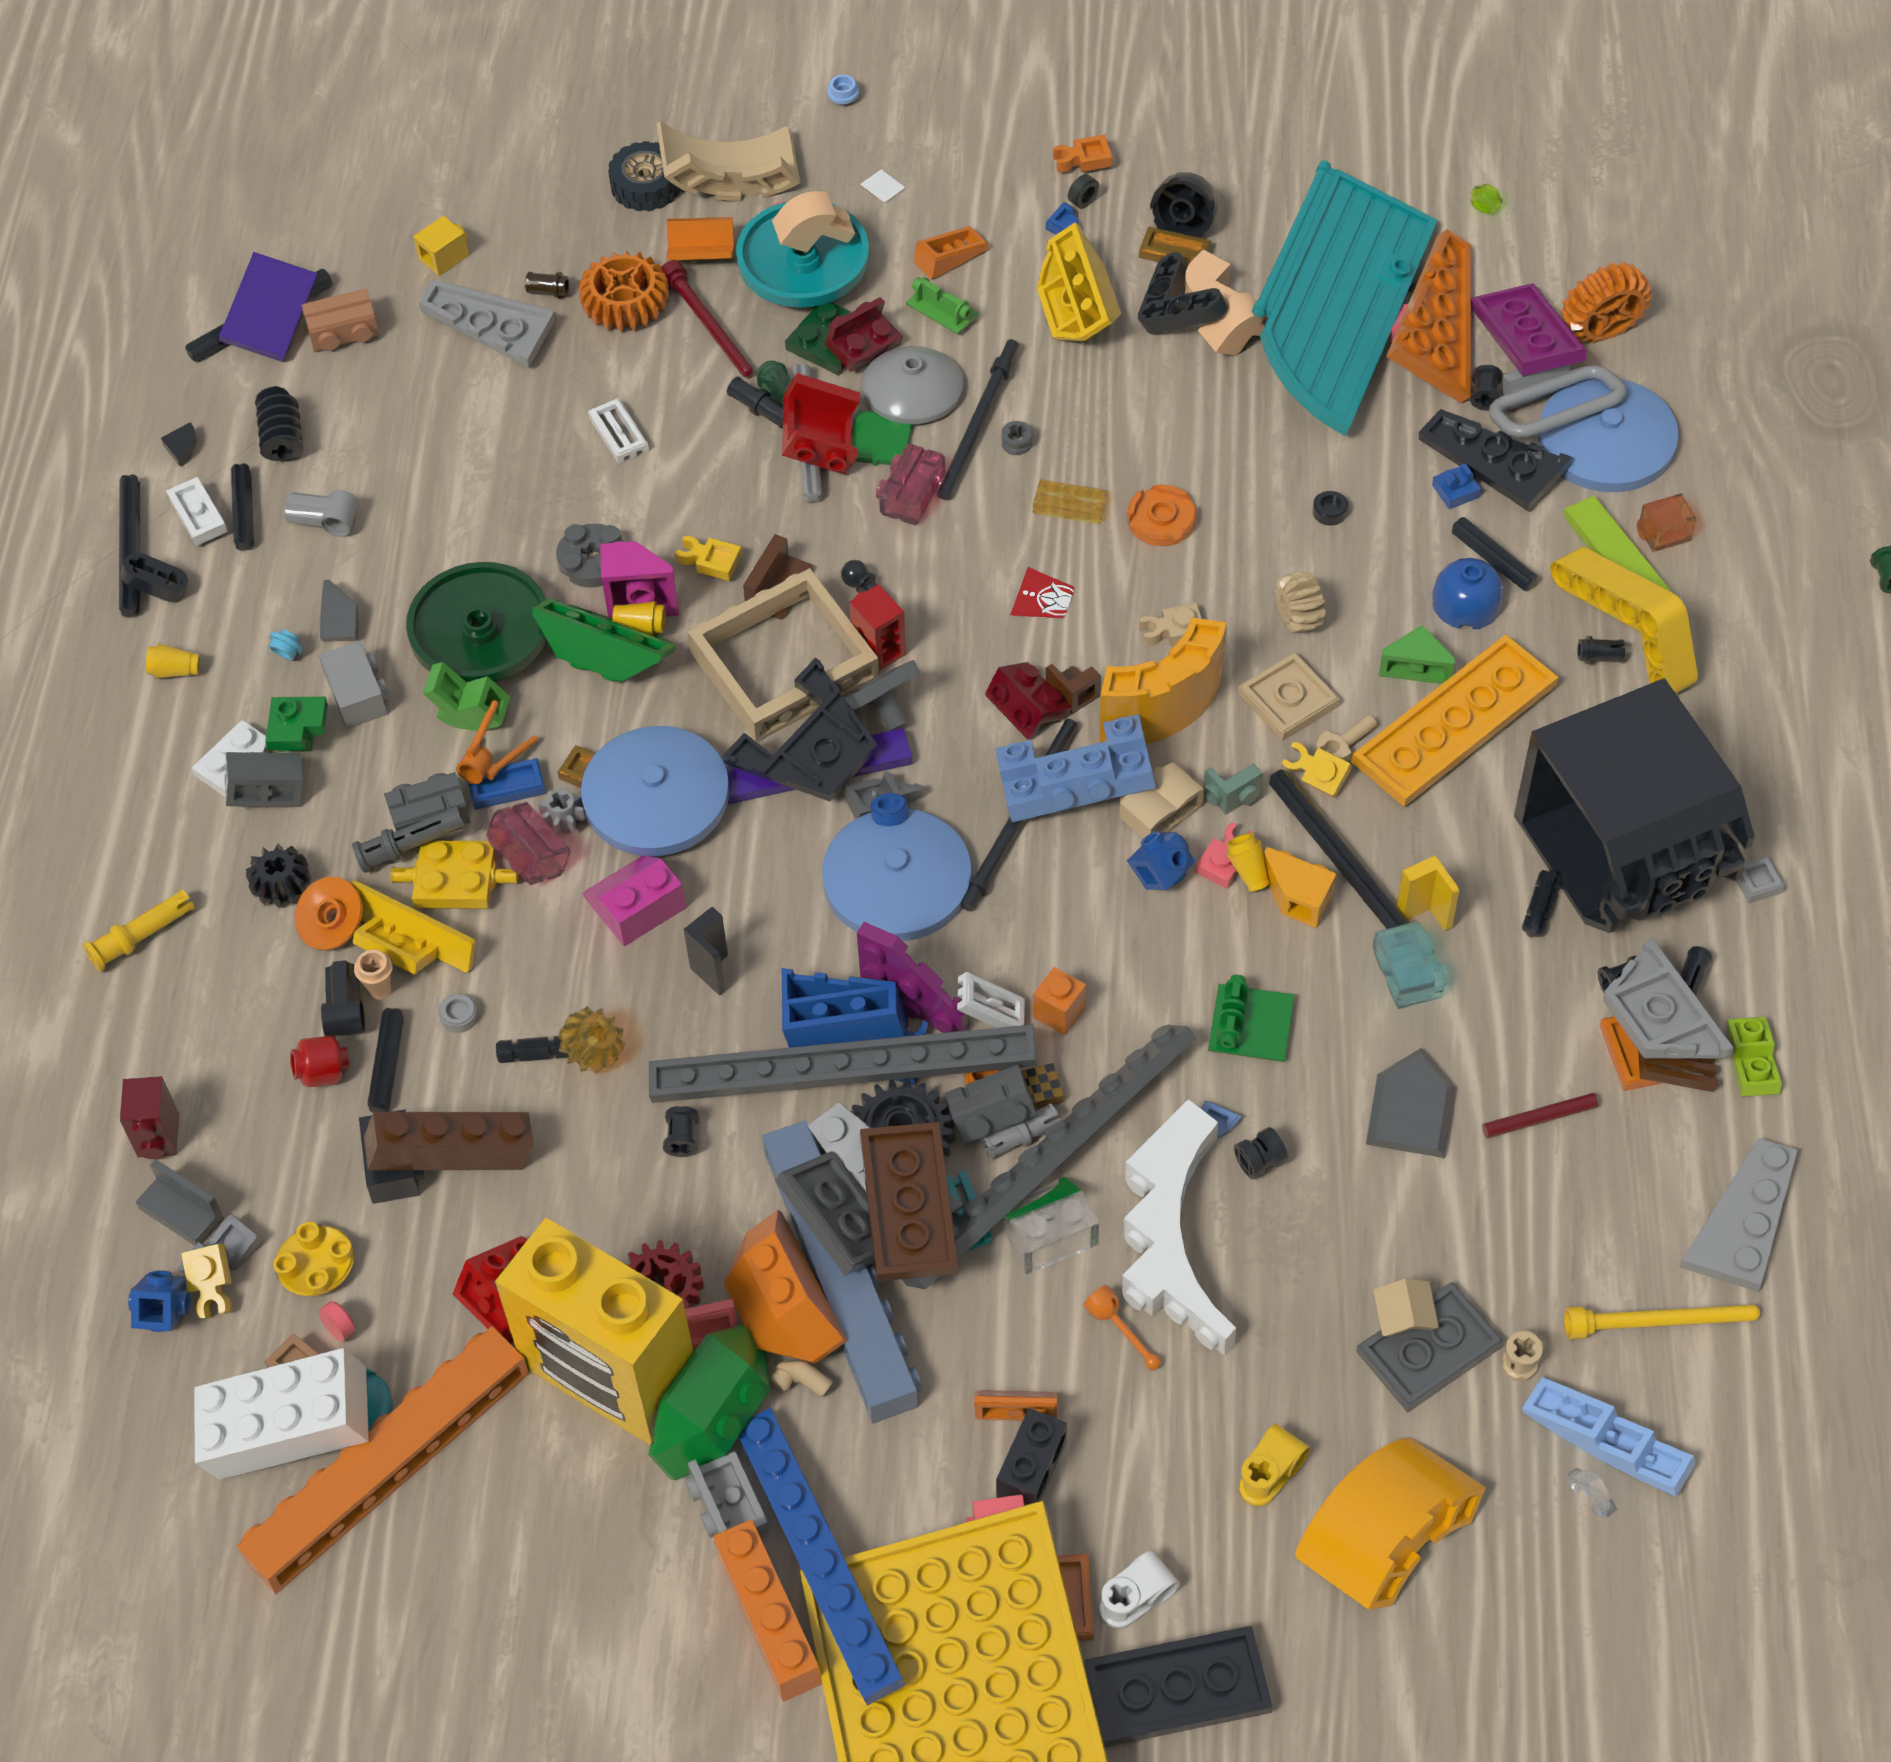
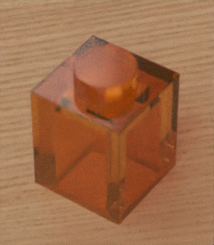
[1637,493,1697,552]

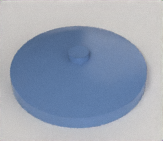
[1538,379,1678,492]
[581,726,729,856]
[822,809,971,941]

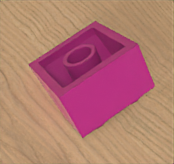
[600,541,679,618]
[582,855,686,947]

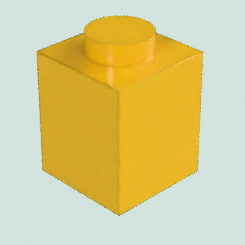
[413,215,469,276]

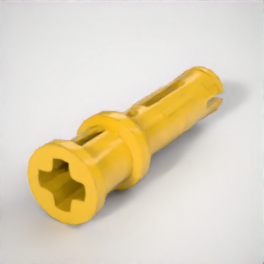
[82,889,195,972]

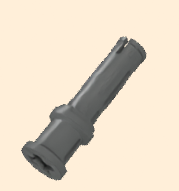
[352,805,467,873]

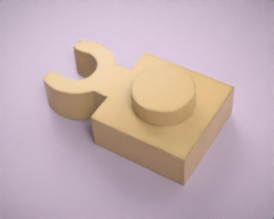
[1139,603,1201,646]

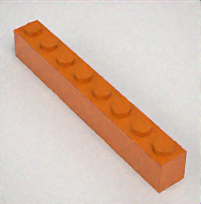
[236,1326,529,1594]

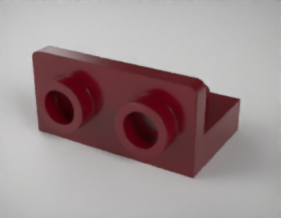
[825,297,903,372]

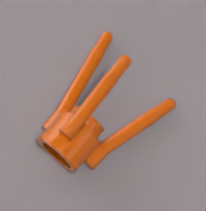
[456,700,538,784]

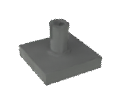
[843,660,921,731]

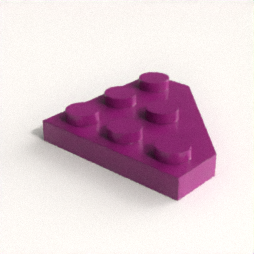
[857,922,970,1033]

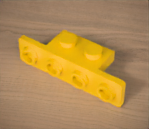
[350,880,476,975]

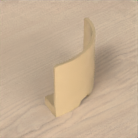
[656,121,800,201]

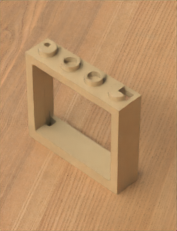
[687,568,879,742]

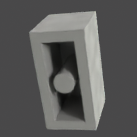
[319,641,390,729]

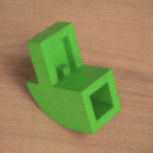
[423,662,511,731]

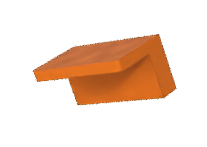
[667,217,735,260]

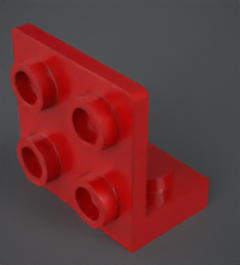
[452,1236,527,1343]

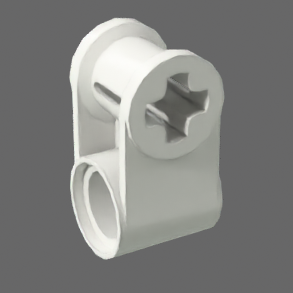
[1099,1550,1180,1629]

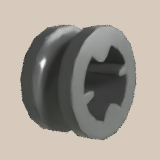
[1002,421,1032,455]

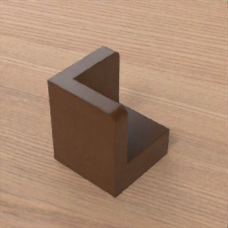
[1046,664,1101,715]

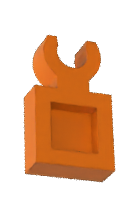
[1053,134,1113,172]

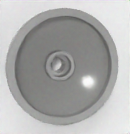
[862,346,963,424]

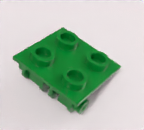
[1208,974,1294,1062]

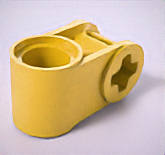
[1239,1423,1311,1507]

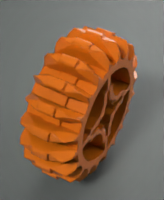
[579,250,669,333]
[1561,262,1653,344]

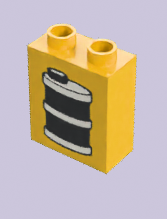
[495,1217,694,1445]

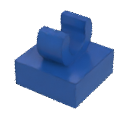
[1432,463,1481,510]

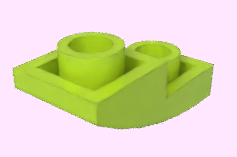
[1727,1017,1782,1097]

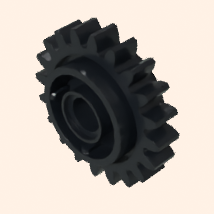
[852,1079,955,1157]

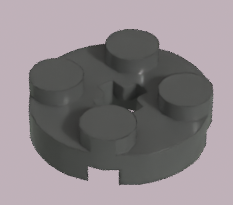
[556,524,625,587]

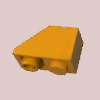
[1264,847,1337,928]

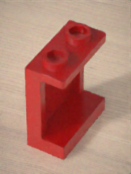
[782,373,860,475]

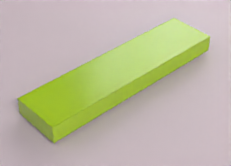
[1563,495,1672,592]

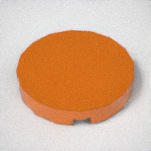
[1127,484,1197,547]

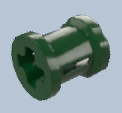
[1870,546,1891,593]

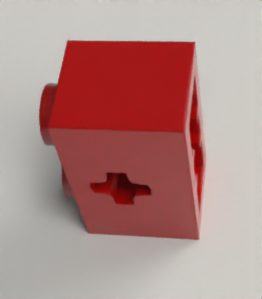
[849,584,907,672]

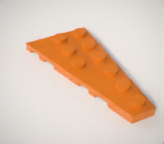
[1386,229,1471,403]

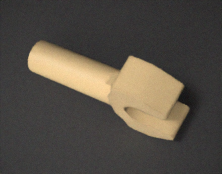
[1315,715,1377,762]

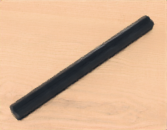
[1269,769,1411,938]

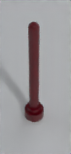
[661,260,754,378]

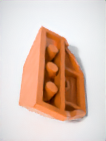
[724,1210,847,1364]

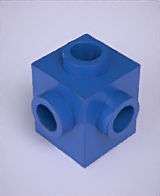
[1126,831,1196,890]
[128,1270,191,1332]

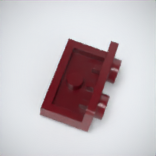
[985,662,1072,739]

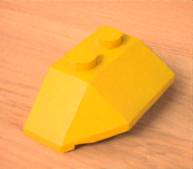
[1037,222,1121,341]

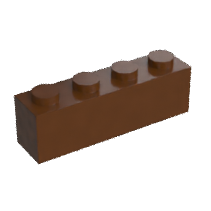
[364,1112,534,1171]

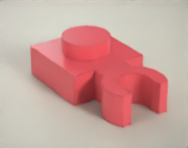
[1195,822,1253,889]

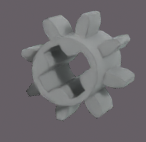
[539,787,585,835]

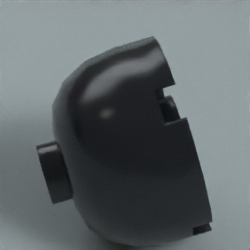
[1150,172,1218,238]

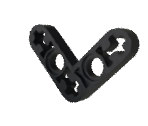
[1137,252,1229,334]

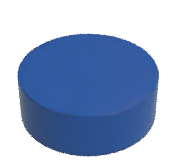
[870,793,909,826]

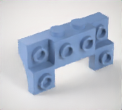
[996,714,1156,822]

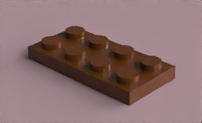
[860,1122,958,1282]

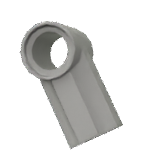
[285,490,359,537]

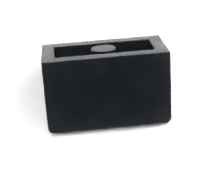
[683,906,728,995]

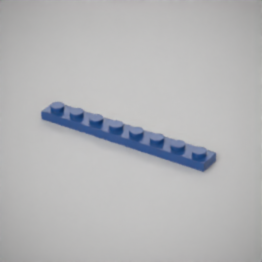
[739,1407,906,1706]

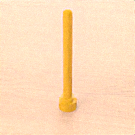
[1564,1305,1760,1340]

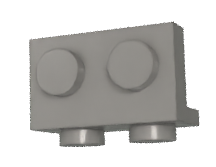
[684,1452,769,1538]

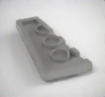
[1680,1138,1797,1292]

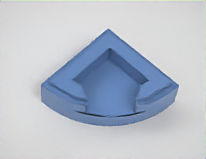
[1201,1100,1241,1138]

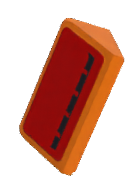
[974,1390,1057,1421]

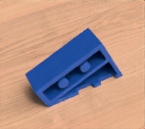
[781,968,906,1048]

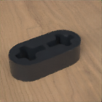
[121,553,188,602]

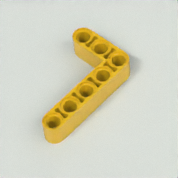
[1550,546,1698,693]

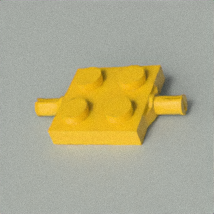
[390,841,519,909]

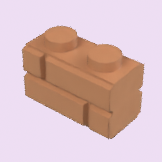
[301,288,380,352]

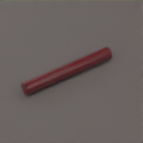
[1482,1093,1598,1139]

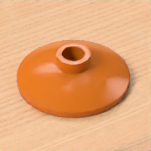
[295,877,363,951]

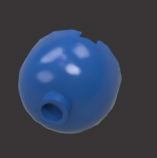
[1432,558,1504,630]

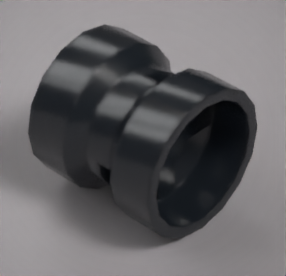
[1234,1127,1288,1180]

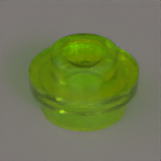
[1470,184,1503,214]

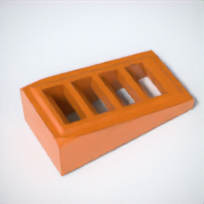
[914,226,989,279]

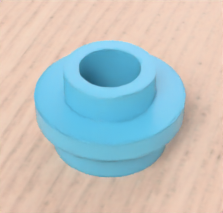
[268,629,303,661]

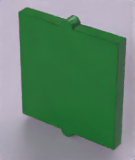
[851,410,913,467]

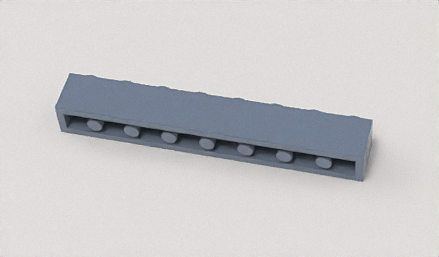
[762,1120,922,1424]

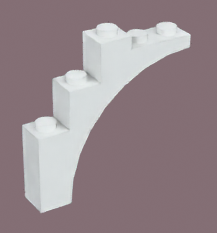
[1122,1099,1236,1356]

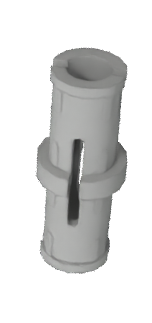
[980,1103,1061,1159]

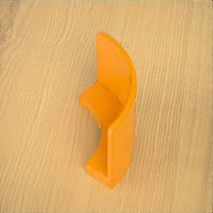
[1099,617,1227,744]
[1295,1438,1486,1610]

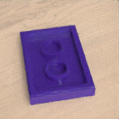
[219,252,317,362]

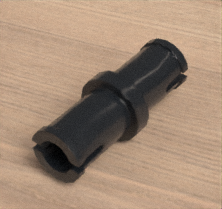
[727,376,783,429]

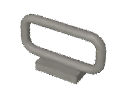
[1489,365,1626,438]

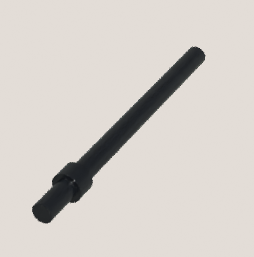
[937,339,1019,500]

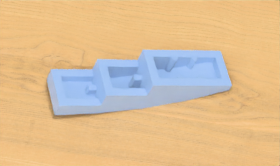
[1522,1377,1696,1497]

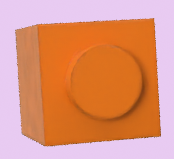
[1033,967,1086,1035]

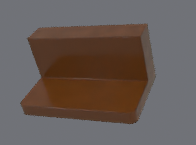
[743,534,813,620]

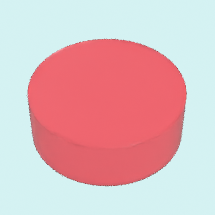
[318,1301,355,1342]

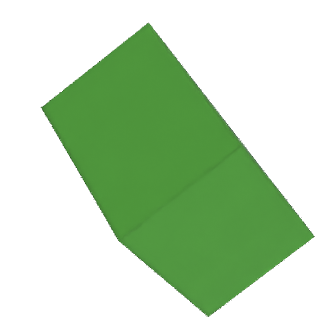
[1379,625,1455,684]

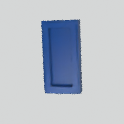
[468,758,546,810]

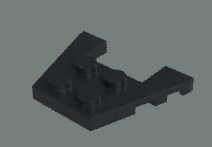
[723,657,877,802]

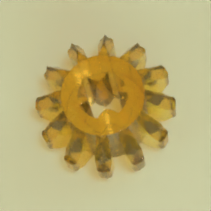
[558,1006,625,1074]

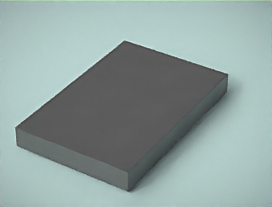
[774,1151,874,1276]
[1356,1281,1504,1413]

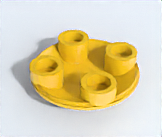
[273,1221,354,1296]

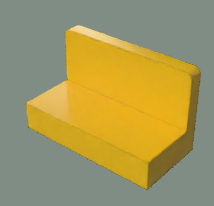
[1397,855,1459,931]

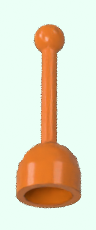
[1083,1285,1161,1370]

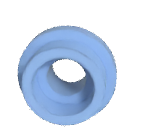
[827,75,859,104]

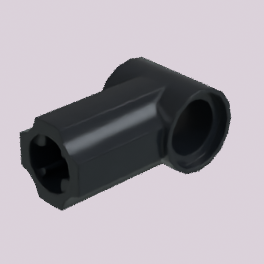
[321,960,365,1036]

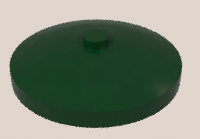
[406,562,547,682]

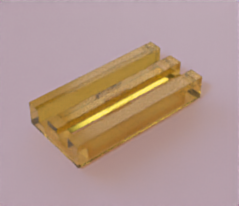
[1033,479,1108,525]

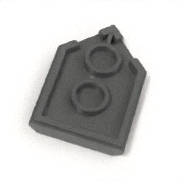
[1366,1048,1455,1158]

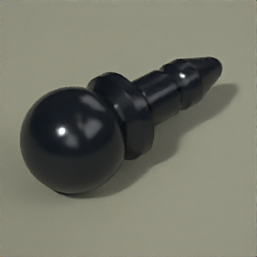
[841,560,890,596]

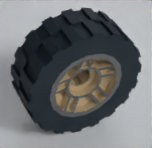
[608,141,680,212]

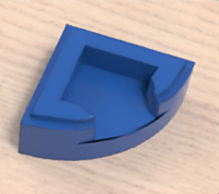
[1046,202,1078,235]

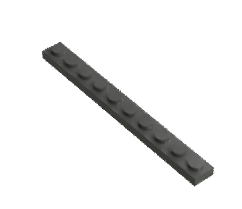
[649,1024,1037,1103]
[902,1024,1196,1290]

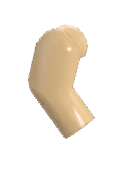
[770,1361,833,1397]

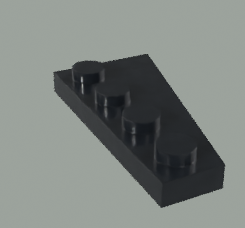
[1418,409,1572,511]

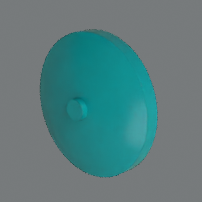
[736,201,869,307]

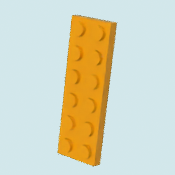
[1352,634,1558,807]

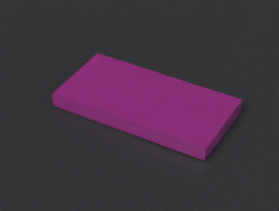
[1471,283,1587,376]

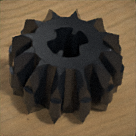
[246,843,311,909]

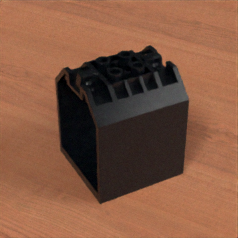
[1514,678,1755,933]

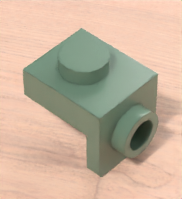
[1203,763,1263,815]

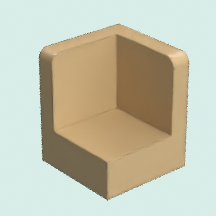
[1373,1278,1438,1336]

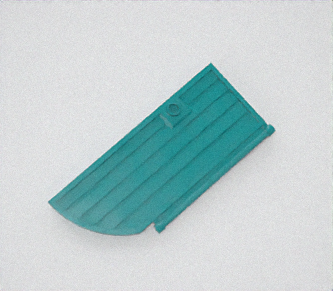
[1252,160,1438,436]

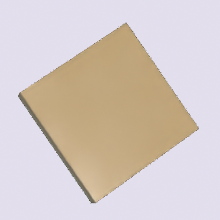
[1238,652,1340,741]

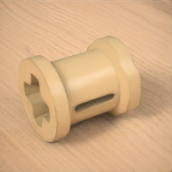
[1502,1331,1543,1381]

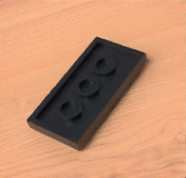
[1084,1626,1273,1747]

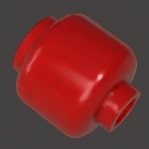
[290,1036,349,1087]

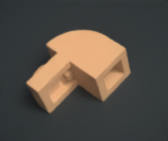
[772,191,855,253]
[1185,249,1238,299]
[1198,292,1268,356]

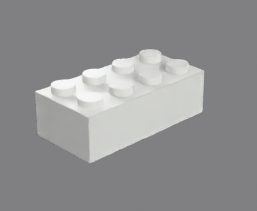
[194,1348,369,1480]

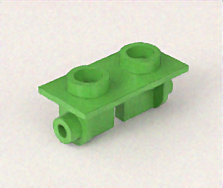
[906,277,979,335]

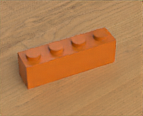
[713,1519,822,1702]

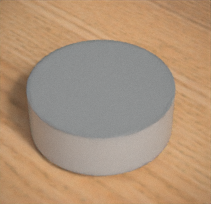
[438,993,478,1033]

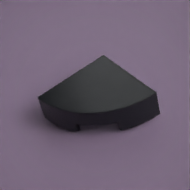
[161,422,197,466]

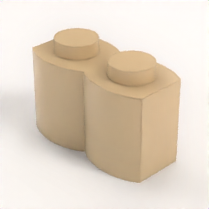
[1119,762,1204,839]

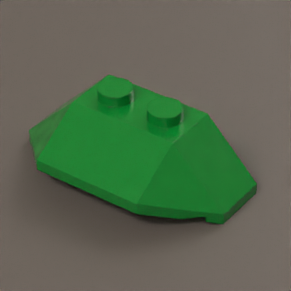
[532,598,676,682]
[648,1324,771,1481]

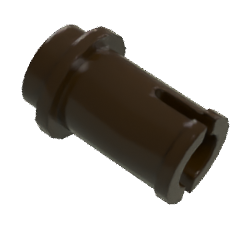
[525,272,569,299]

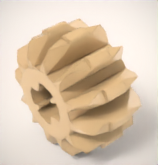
[1275,571,1326,633]

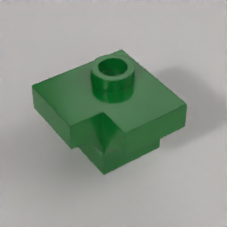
[265,696,328,752]

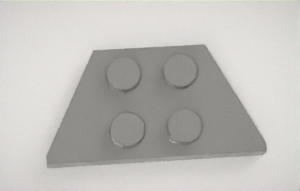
[1603,938,1733,1059]

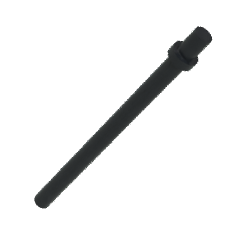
[961,719,1078,911]

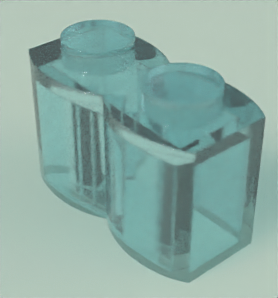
[1372,921,1448,1009]

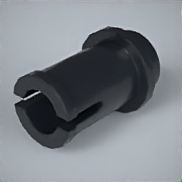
[1577,636,1625,664]

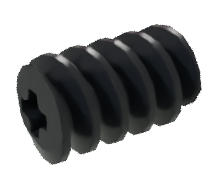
[255,386,304,461]

